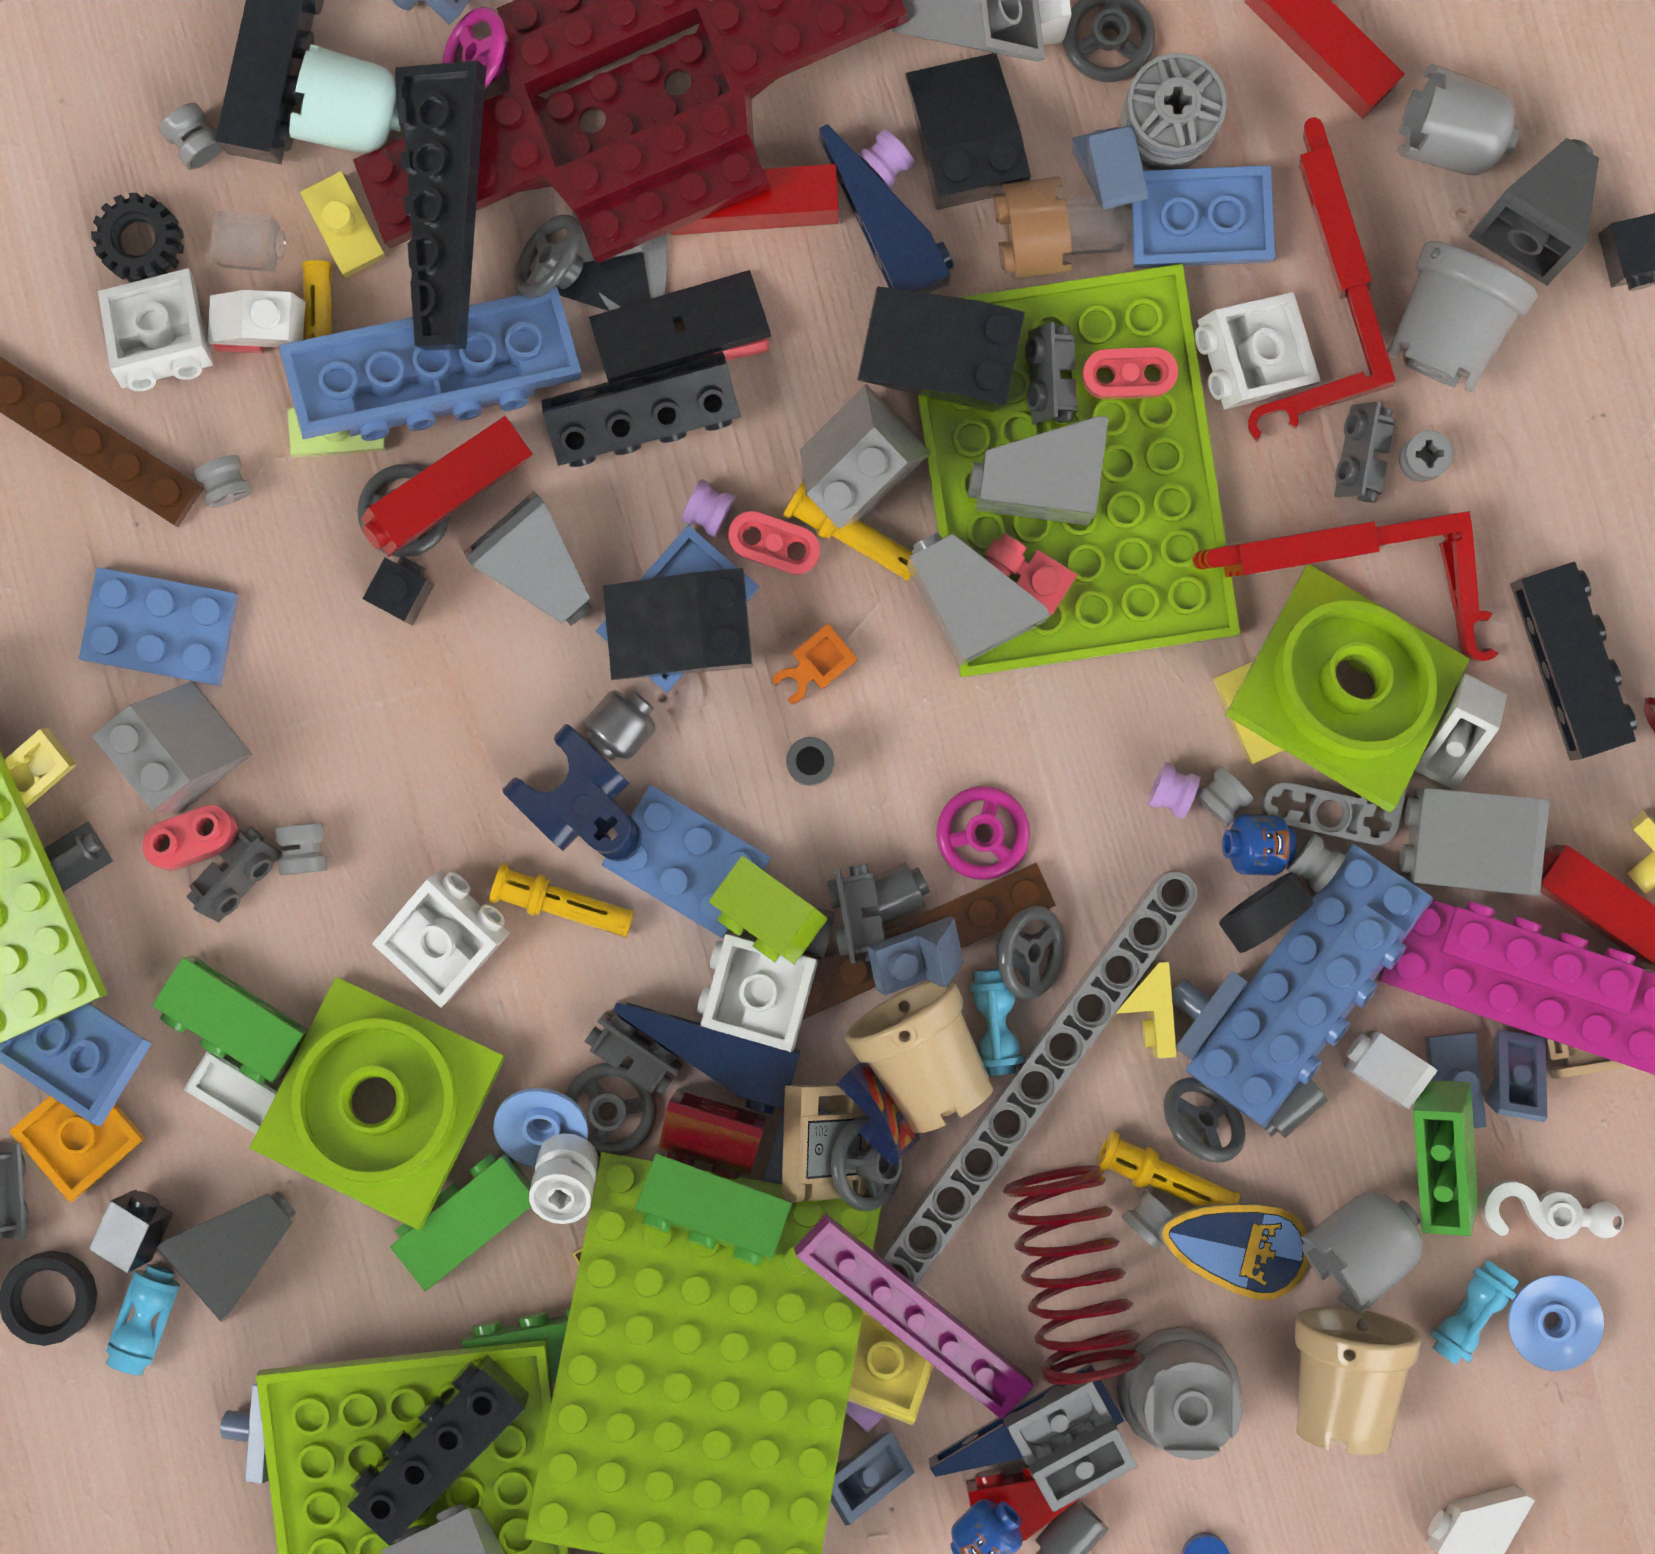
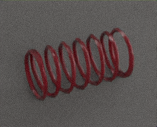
[1003,1165,1145,1385]

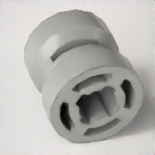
[159,103,223,170]
[275,823,327,875]

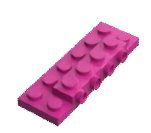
[1379,900,1655,1075]

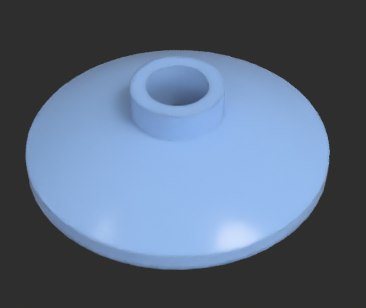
[493,1088,589,1168]
[1508,1275,1604,1371]

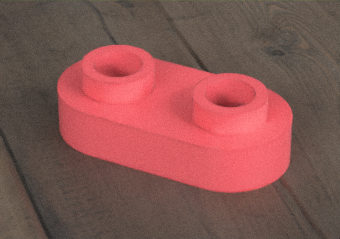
[1082,347,1178,399]
[728,511,820,575]
[143,805,238,871]

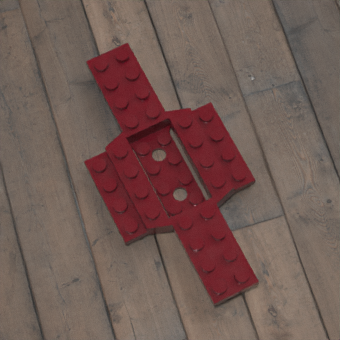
[353,0,909,263]

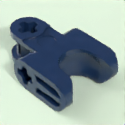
[502,724,642,862]

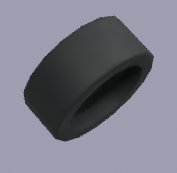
[1219,872,1313,953]
[0,1251,98,1346]

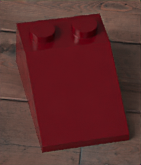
[658,1089,767,1179]

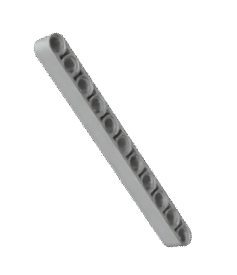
[879,872,1197,1286]

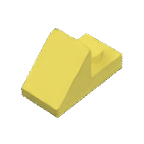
[1116,960,1177,1058]

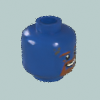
[1222,814,1297,876]
[950,1499,1023,1554]

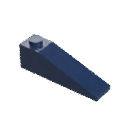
[819,124,954,293]
[614,1000,800,1114]
[928,1363,1124,1477]

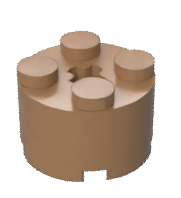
[992,176,1072,280]

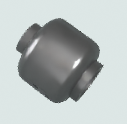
[586,690,655,761]

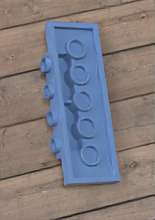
[279,287,582,441]
[1185,844,1433,1129]

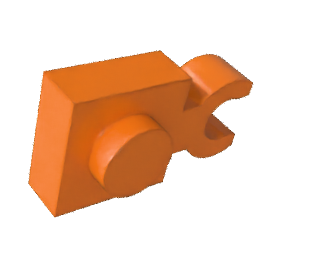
[772,623,858,705]

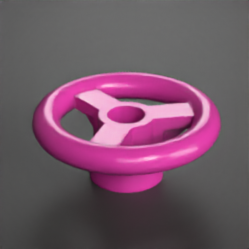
[442,7,508,88]
[936,786,1030,880]

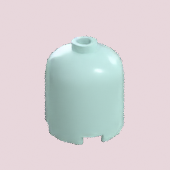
[289,44,402,153]

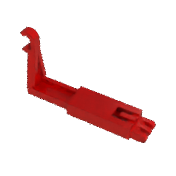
[1248,117,1396,442]
[1192,511,1499,661]

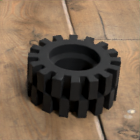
[91,193,184,283]

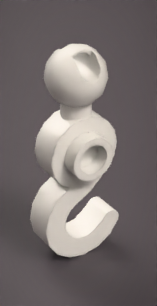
[1480,1180,1624,1239]

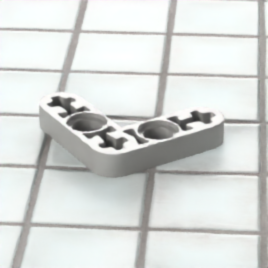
[1261,782,1408,845]

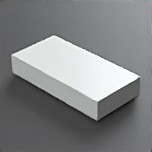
[183,1051,278,1134]

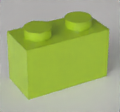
[708,855,828,965]

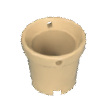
[844,980,994,1133]
[1295,1307,1422,1455]

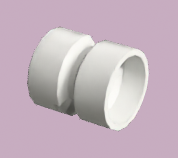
[529,1133,599,1224]

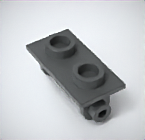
[1025,322,1078,425]
[1334,402,1396,503]
[44,821,113,892]
[186,826,282,923]
[827,864,885,964]
[584,1012,683,1095]
[0,1143,29,1241]

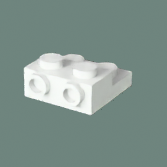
[98,268,213,391]
[1195,292,1321,410]
[372,869,510,1008]
[697,934,819,1052]

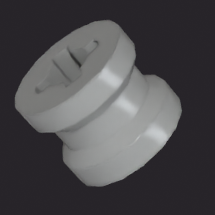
[1399,430,1453,482]
[194,455,252,508]
[1195,767,1254,827]
[1286,833,1346,893]
[1121,1189,1174,1250]

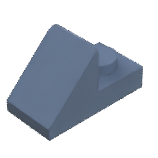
[1072,126,1148,210]
[867,916,963,995]
[1484,1030,1548,1122]
[831,1431,915,1526]

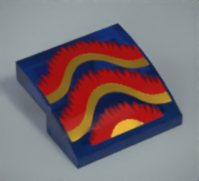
[837,1062,920,1166]

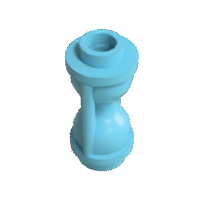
[969,968,1024,1076]
[1429,1260,1519,1365]
[105,1264,180,1375]

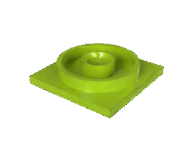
[1225,564,1470,813]
[249,977,506,1231]

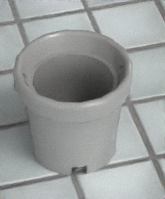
[1387,241,1538,392]
[1117,1327,1242,1460]

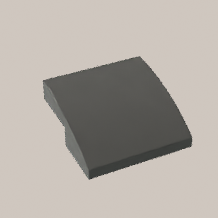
[1003,1382,1138,1512]

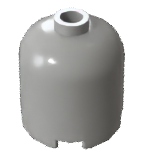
[1397,64,1519,176]
[1301,1192,1423,1314]

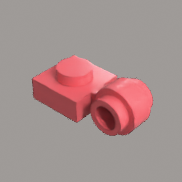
[984,533,1077,616]

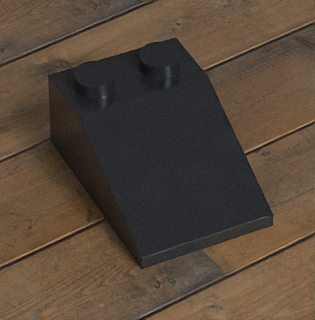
[905,53,1031,210]
[857,286,1025,412]
[603,568,753,680]

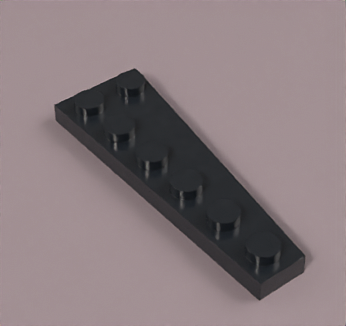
[395,61,486,350]

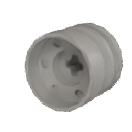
[1119,52,1227,170]

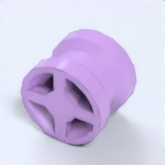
[857,129,915,188]
[681,479,736,537]
[1147,762,1201,819]

